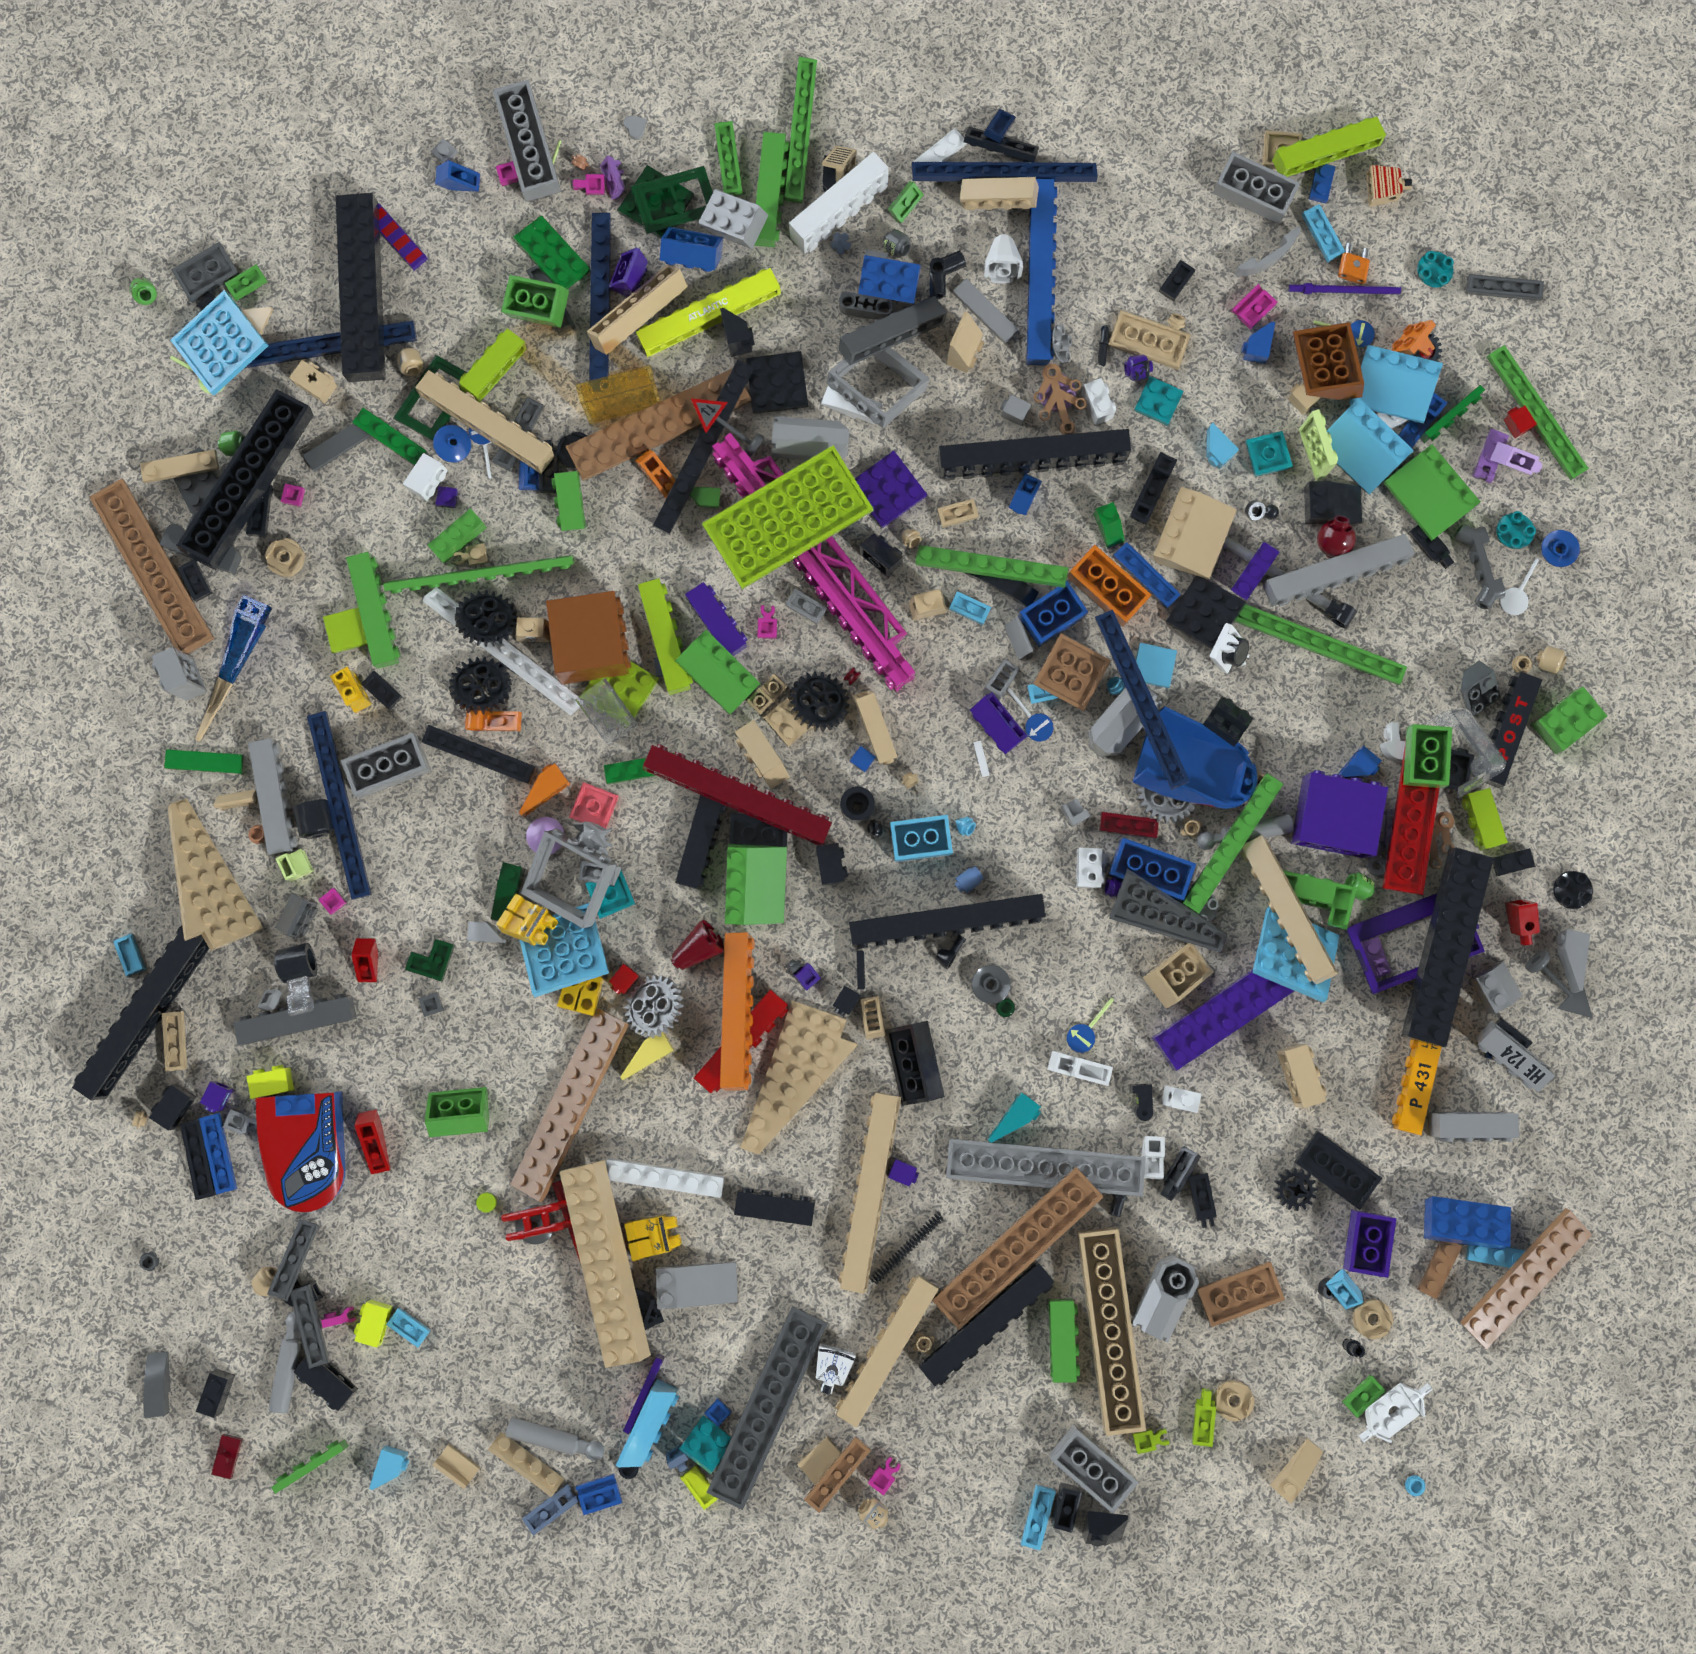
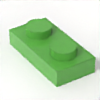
[887,181,924,223]
[225,264,268,301]
[1342,1375,1386,1418]

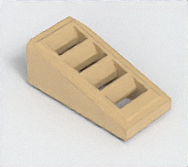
[859,996,885,1039]

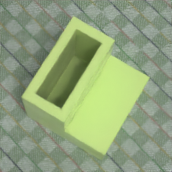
[275,849,314,882]

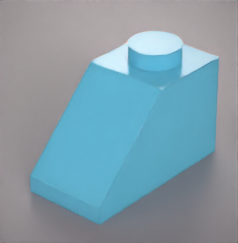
[1206,423,1239,470]
[369,1445,409,1490]

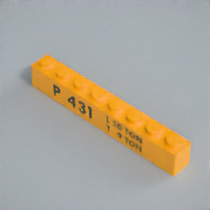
[1392,1039,1442,1135]

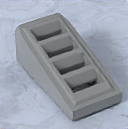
[983,659,1021,701]

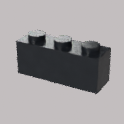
[294,1358,358,1411]

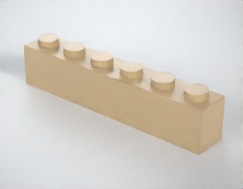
[587,264,688,355]

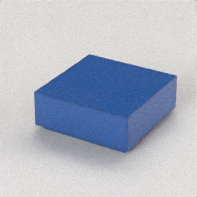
[849,746,876,773]
[704,1398,732,1427]

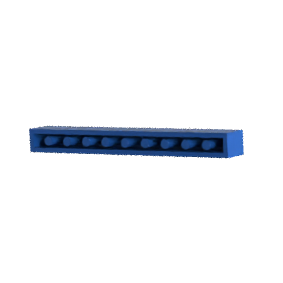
[1026,179,1057,366]

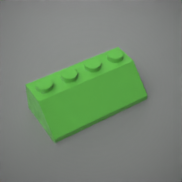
[675,630,761,715]

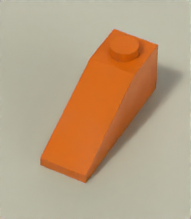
[635,449,676,499]
[519,763,571,817]

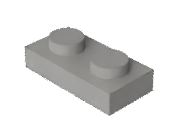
[785,589,827,625]

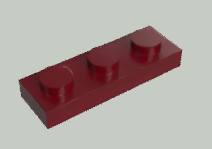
[1099,812,1159,839]

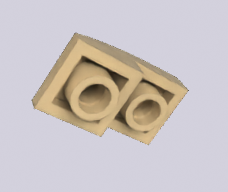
[747,674,788,714]

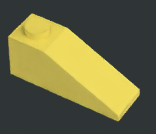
[621,1032,674,1080]

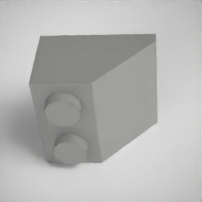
[1469,961,1523,1014]

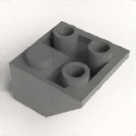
[1461,660,1501,718]

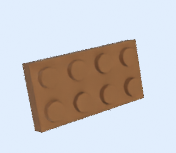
[1196,1261,1285,1327]

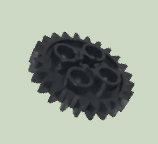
[455,590,518,647]
[449,657,512,715]
[788,671,850,732]

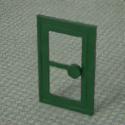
[631,166,713,235]
[393,355,468,441]

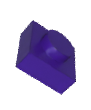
[436,486,458,508]
[793,963,821,991]

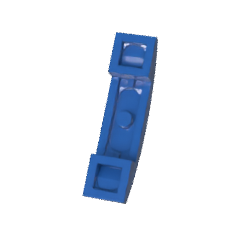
[1398,393,1447,448]

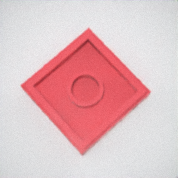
[569,782,619,828]

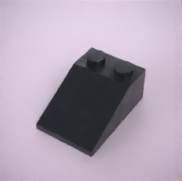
[1304,481,1362,524]

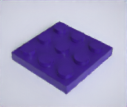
[855,451,928,529]

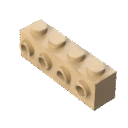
[960,177,1039,210]

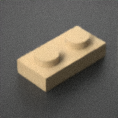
[937,498,979,528]

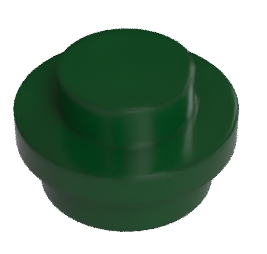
[996,998,1015,1017]

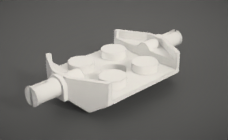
[1358,1383,1433,1443]

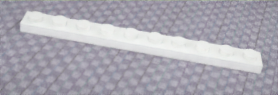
[423,587,584,716]

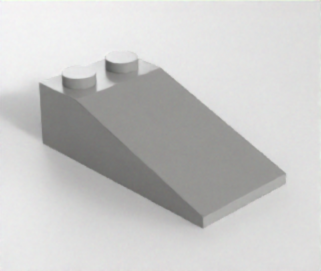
[656,1262,738,1309]

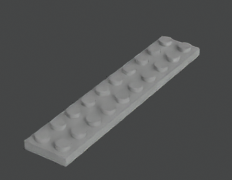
[946,1138,1146,1197]

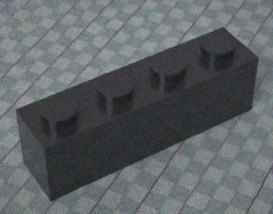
[734,1187,815,1226]

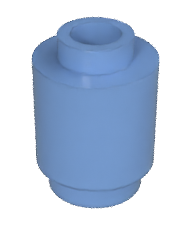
[954,866,984,894]

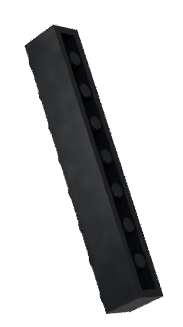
[919,1261,1055,1386]

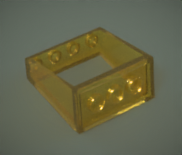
[576,365,661,424]

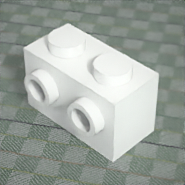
[1081,378,1116,425]
[403,453,448,501]
[1076,848,1105,888]

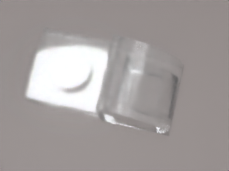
[287,976,314,1016]

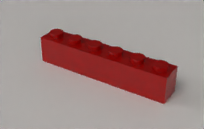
[693,989,788,1094]

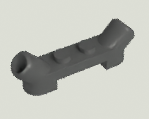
[1455,524,1505,609]

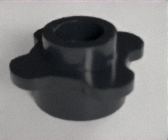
[867,819,882,839]

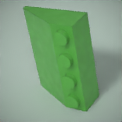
[1383,444,1481,541]
[725,844,787,925]

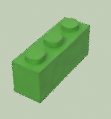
[552,471,586,531]
[428,508,487,564]

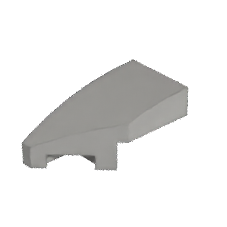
[467,921,506,943]
[223,1109,257,1134]

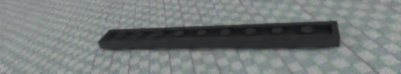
[653,359,754,535]

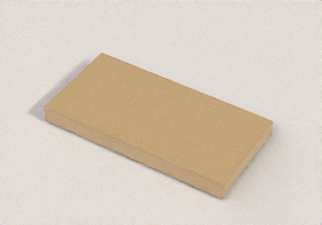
[1108,310,1191,370]

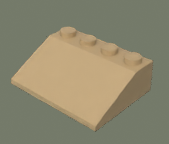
[1153,487,1237,579]

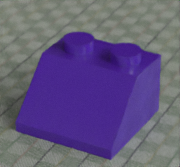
[608,247,648,298]

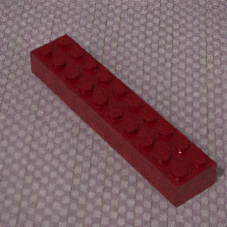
[643,744,832,846]

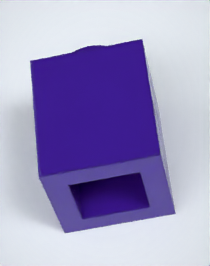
[200,1081,233,1113]
[888,1158,919,1187]

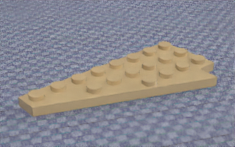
[168,798,263,951]
[740,1000,857,1155]

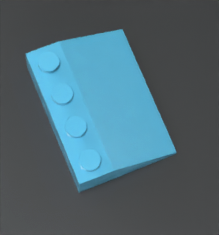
[1349,345,1443,424]
[1327,398,1414,494]
[615,1379,679,1467]

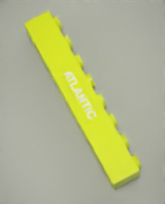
[636,268,781,357]

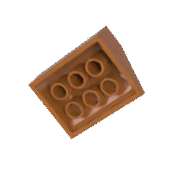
[1293,322,1364,400]

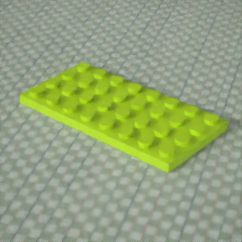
[702,445,873,589]

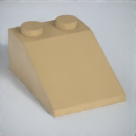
[947,311,984,373]
[1143,943,1214,1009]

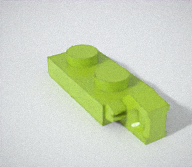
[1192,1388,1216,1447]

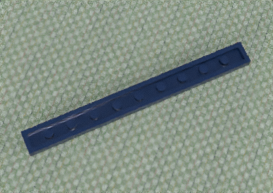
[911,162,1098,182]
[589,213,611,392]
[244,321,417,369]
[1095,609,1190,790]
[307,711,372,900]

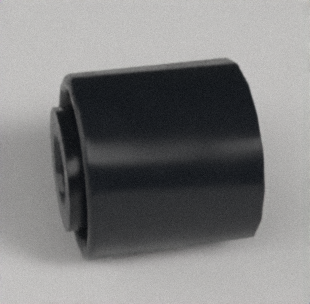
[840,786,875,824]
[293,799,334,839]
[274,943,318,983]

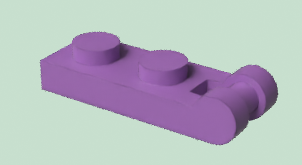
[1472,429,1509,483]

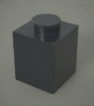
[832,986,861,1017]

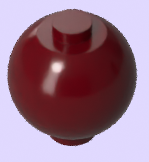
[1317,516,1356,559]

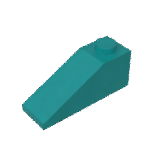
[987,1092,1041,1143]

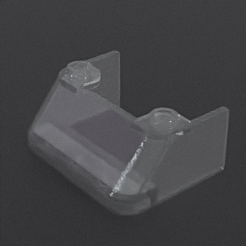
[1421,708,1506,798]

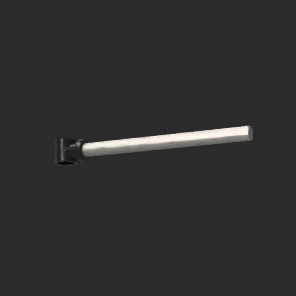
[1223,536,1357,629]

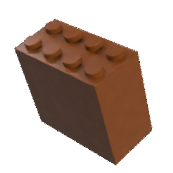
[546,591,631,685]

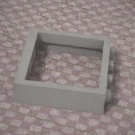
[827,348,929,428]
[521,829,617,928]

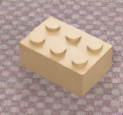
[1276,1044,1327,1108]

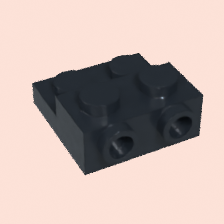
[1203,696,1253,747]
[1444,748,1475,793]

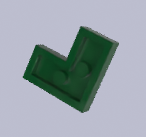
[405,939,455,982]

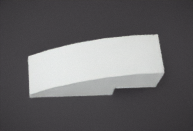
[821,386,883,425]
[1047,1051,1113,1086]

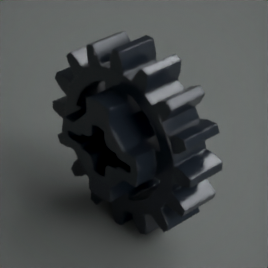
[1273,1167,1318,1211]

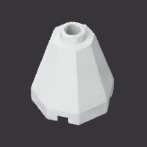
[984,234,1023,283]

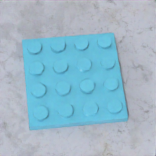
[170,290,269,396]
[520,903,609,997]
[1252,906,1339,1003]

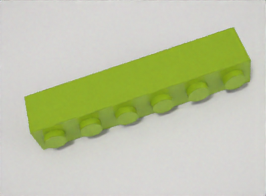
[1272,116,1386,177]
[638,578,693,696]

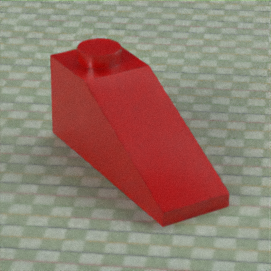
[354,1109,390,1175]

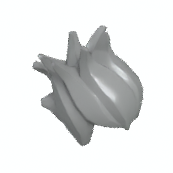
[574,821,613,856]

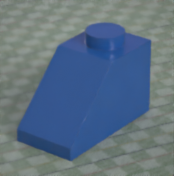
[435,160,480,192]
[1241,322,1276,364]
[1009,474,1042,516]
[1338,746,1382,779]

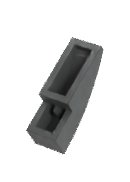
[143,1351,171,1418]

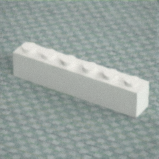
[606,1158,725,1198]

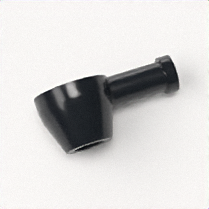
[936,935,966,970]

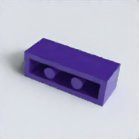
[1231,541,1280,601]
[970,692,1028,754]

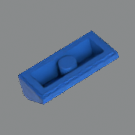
[519,460,539,490]

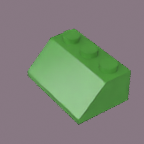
[424,1087,489,1138]

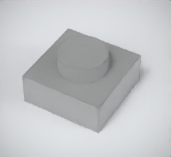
[431,138,458,163]
[257,989,282,1011]

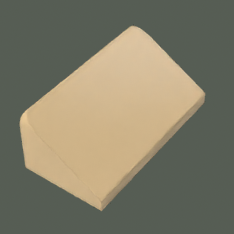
[213,790,258,810]

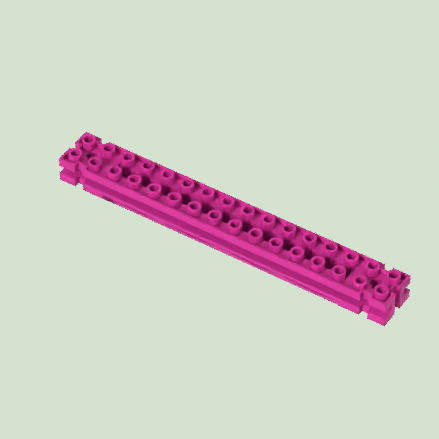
[712,433,915,692]

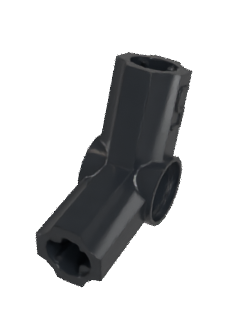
[929,250,966,299]

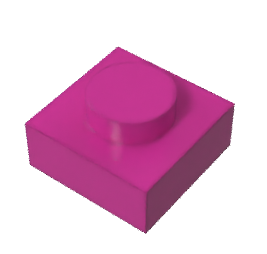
[496,161,519,186]
[280,484,305,507]
[318,888,347,915]

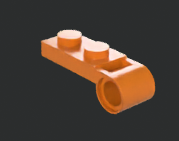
[465,710,522,731]

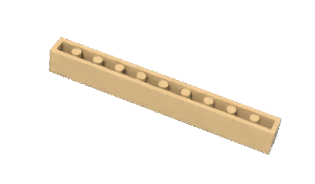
[839,1093,901,1294]

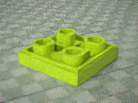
[323,607,368,654]

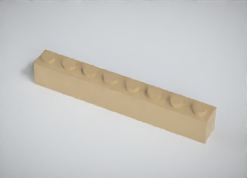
[415,370,554,474]
[1241,835,1339,984]
[835,1274,938,1428]

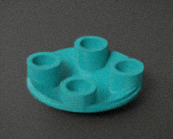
[1417,251,1454,288]
[1496,511,1536,549]

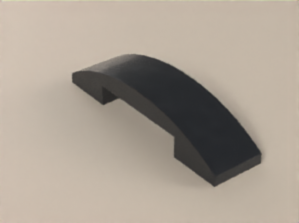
[1129,452,1177,525]
[965,573,1039,607]

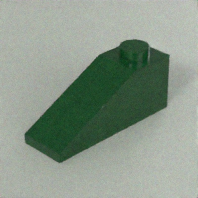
[491,862,525,921]

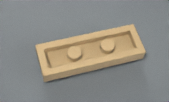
[162,1011,187,1071]

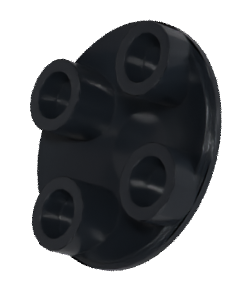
[1553,871,1593,909]

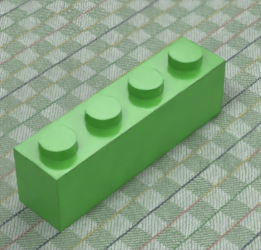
[1048,1298,1080,1383]

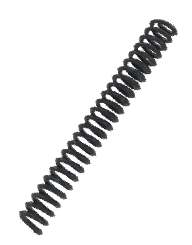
[869,1211,944,1284]

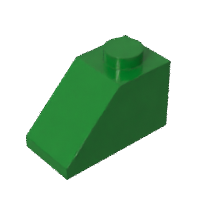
[1093,502,1125,548]

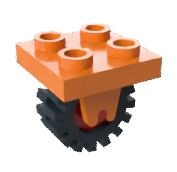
[1391,320,1442,362]

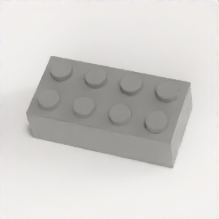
[1213,151,1300,225]
[341,733,431,799]
[1427,1112,1519,1142]
[1049,1424,1139,1514]

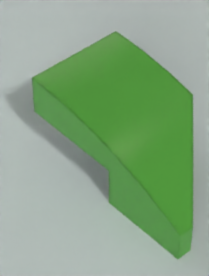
[690,487,721,509]

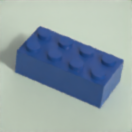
[1107,838,1196,901]
[1424,1196,1511,1250]

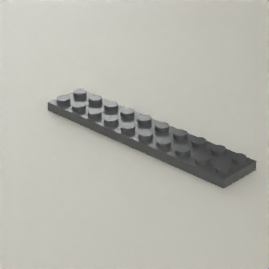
[707,1306,828,1510]

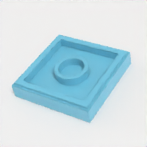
[1136,643,1177,688]

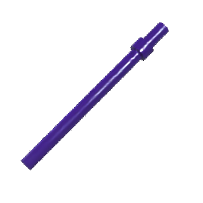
[1288,283,1401,295]

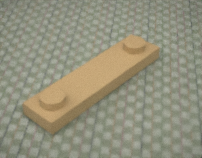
[140,450,219,483]

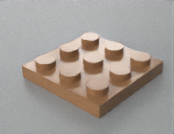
[1033,633,1111,711]

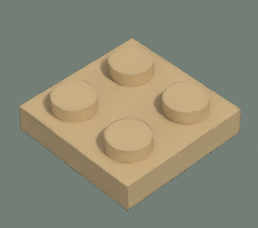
[764,697,813,747]

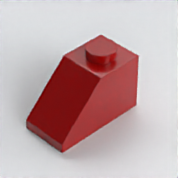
[351,938,378,982]

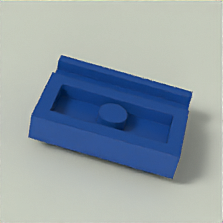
[576,1473,623,1515]

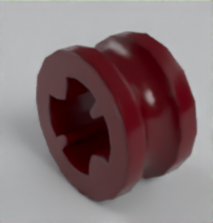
[843,667,861,686]

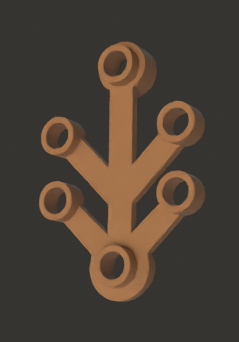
[1033,363,1087,435]
[1429,812,1454,869]

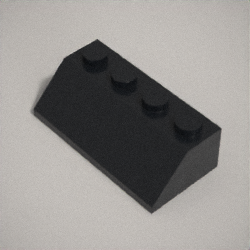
[885,1021,945,1106]

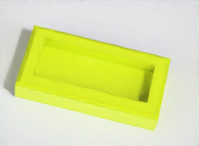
[680,1464,718,1510]

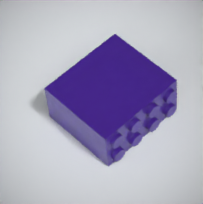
[1291,770,1388,859]

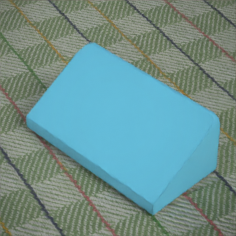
[1326,1269,1363,1309]

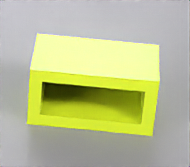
[246,1065,294,1099]
[354,1300,393,1348]

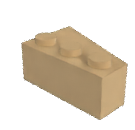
[735,720,790,789]

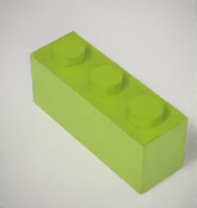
[1462,788,1508,851]

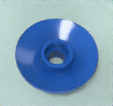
[433,425,471,463]
[1541,530,1580,567]

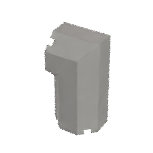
[772,416,849,460]
[1088,688,1162,758]
[1131,1254,1199,1343]

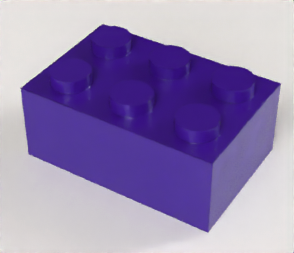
[1343,1209,1397,1278]

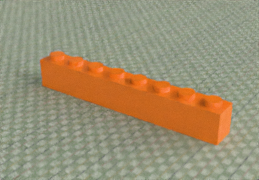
[720,932,755,1091]

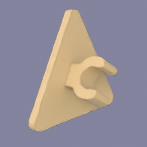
[242,307,273,335]

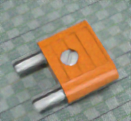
[1338,243,1370,284]

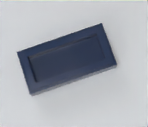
[984,109,1016,143]

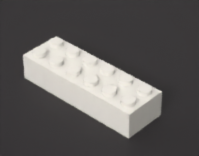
[789,152,889,254]

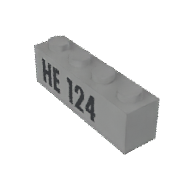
[1475,1021,1555,1092]

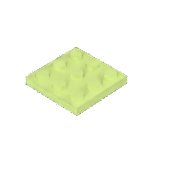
[1299,409,1338,481]

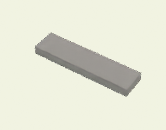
[953,278,1019,344]

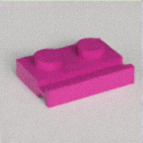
[1231,284,1278,330]

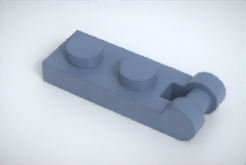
[522,1483,579,1536]

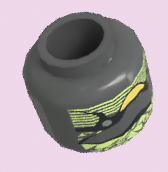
[883,229,911,258]

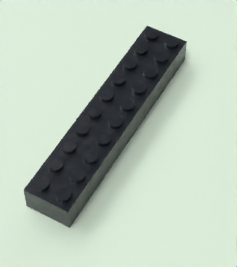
[335,193,386,382]
[176,389,314,571]
[938,429,1131,481]
[1401,847,1494,1048]
[849,894,1046,950]
[72,925,210,1101]

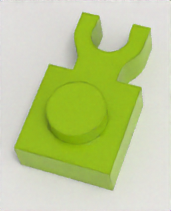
[1132,1428,1170,1454]

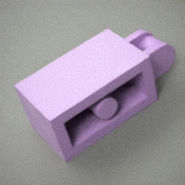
[1490,442,1542,475]

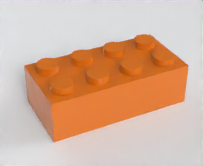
[1067,544,1151,627]

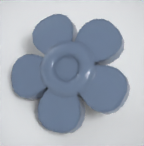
[831,232,851,254]

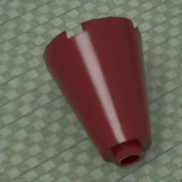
[671,920,724,970]

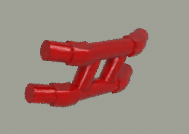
[501,1200,572,1241]

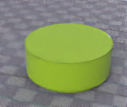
[476,1192,497,1213]

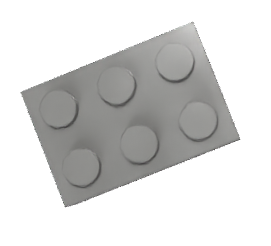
[699,189,769,249]
[151,647,207,701]

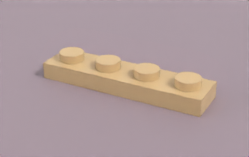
[488,1432,564,1497]

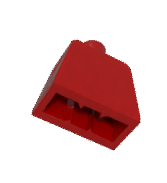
[1504,899,1540,946]

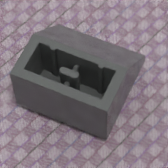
[275,893,318,938]

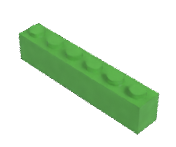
[754,132,789,248]
[346,552,401,669]

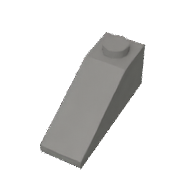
[1556,929,1590,993]

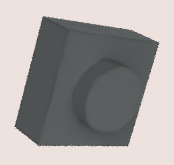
[419,992,444,1017]

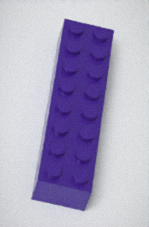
[1151,969,1294,1071]

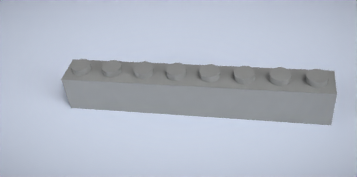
[1263,533,1415,607]

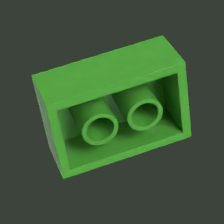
[501,275,569,328]
[1531,686,1607,754]
[1403,724,1452,788]

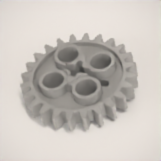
[1135,784,1195,824]
[624,975,684,1038]

